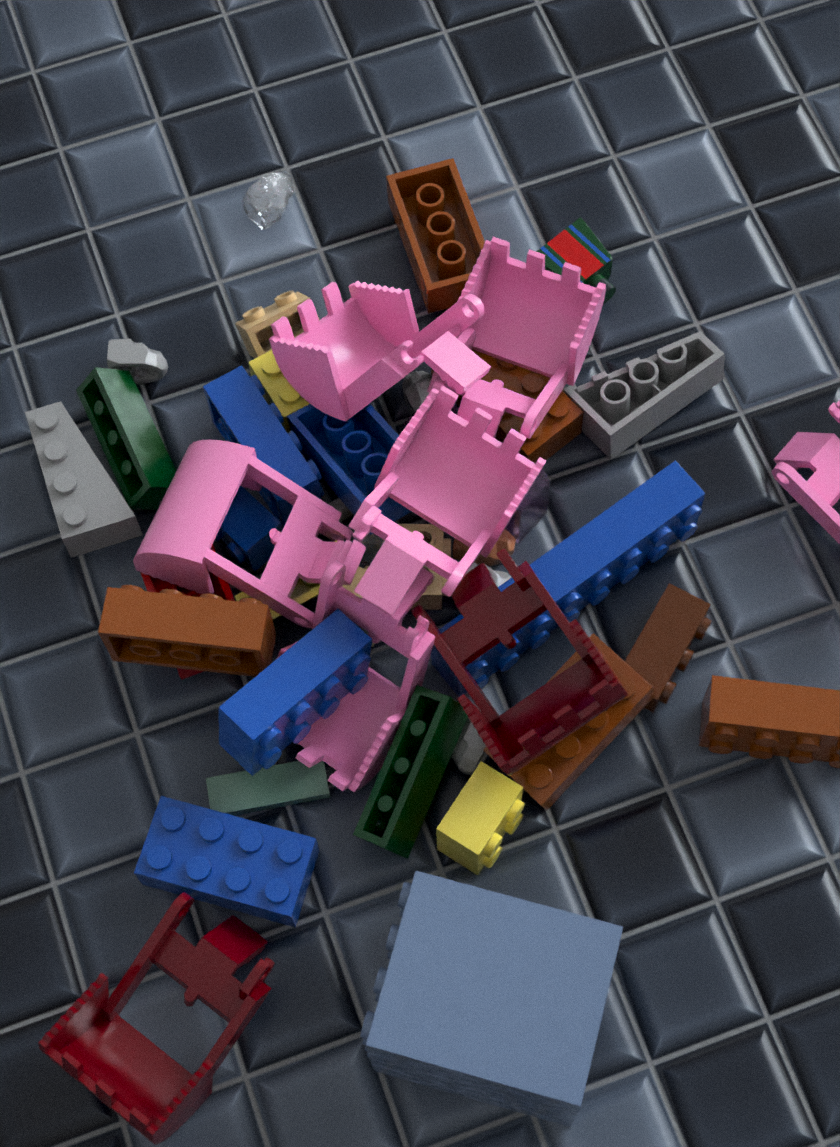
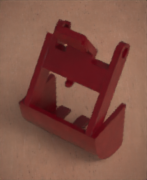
[411,548,629,776]
[38,892,275,1145]

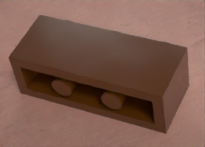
[625,583,712,713]

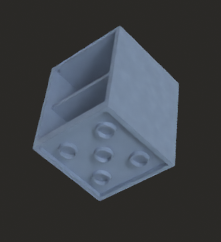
[360,870,623,1127]

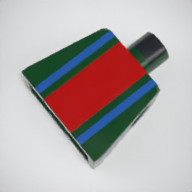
[536,217,616,304]

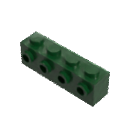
[76,367,176,510]
[353,685,468,859]

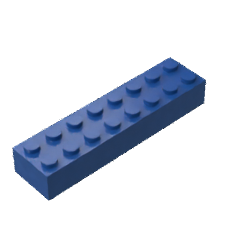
[431,460,706,697]

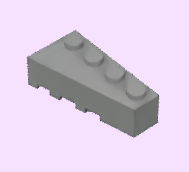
[563,332,725,460]
[25,401,143,558]

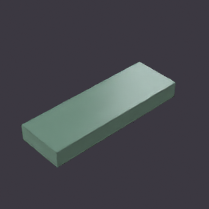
[206,761,331,816]

